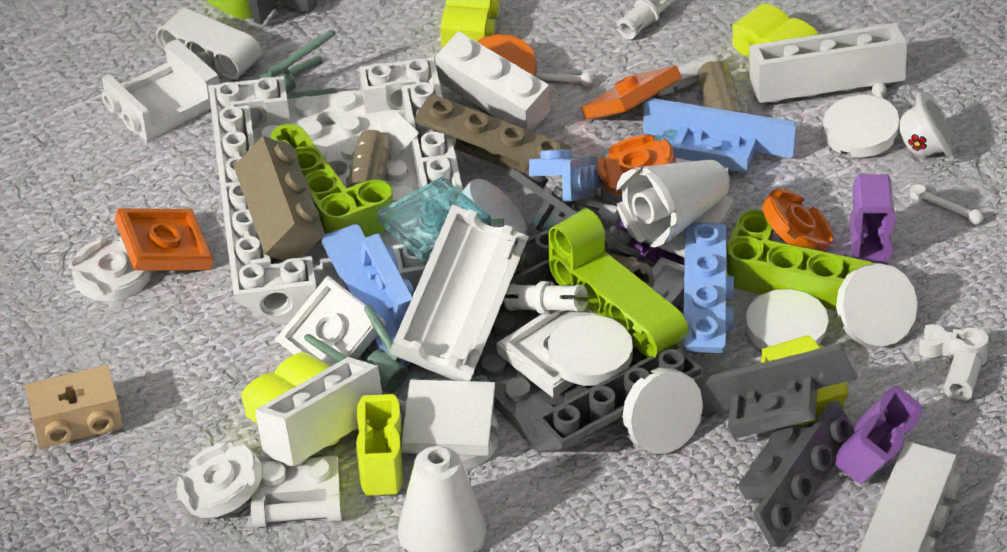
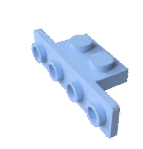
[643,98,797,172]
[529,149,601,201]
[683,222,734,353]
[322,224,414,366]

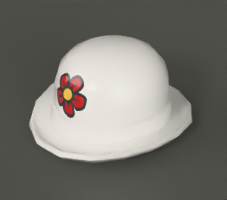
[900,91,953,158]

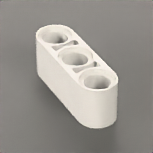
[156,9,262,80]

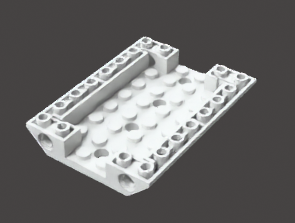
[208,57,463,325]

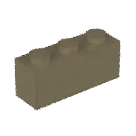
[234,135,325,261]

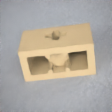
[24,364,123,449]

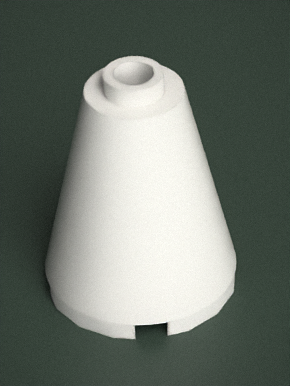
[616,159,730,248]
[398,446,487,552]

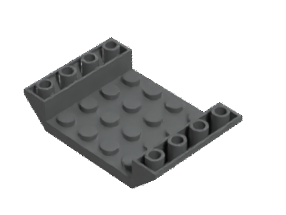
[470,226,702,452]

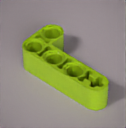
[270,124,395,237]
[549,208,689,357]
[726,209,875,311]

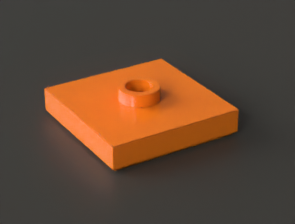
[581,65,682,120]
[114,208,214,271]

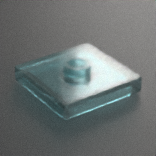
[377,176,491,264]

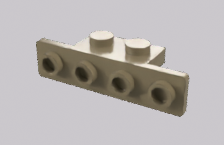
[415,94,572,176]

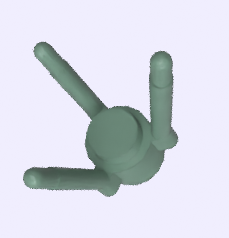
[258,30,337,99]
[304,305,409,393]

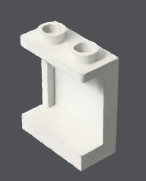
[102,39,220,142]

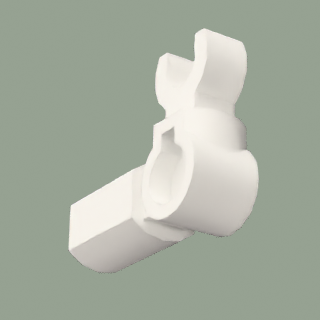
[919,324,988,401]

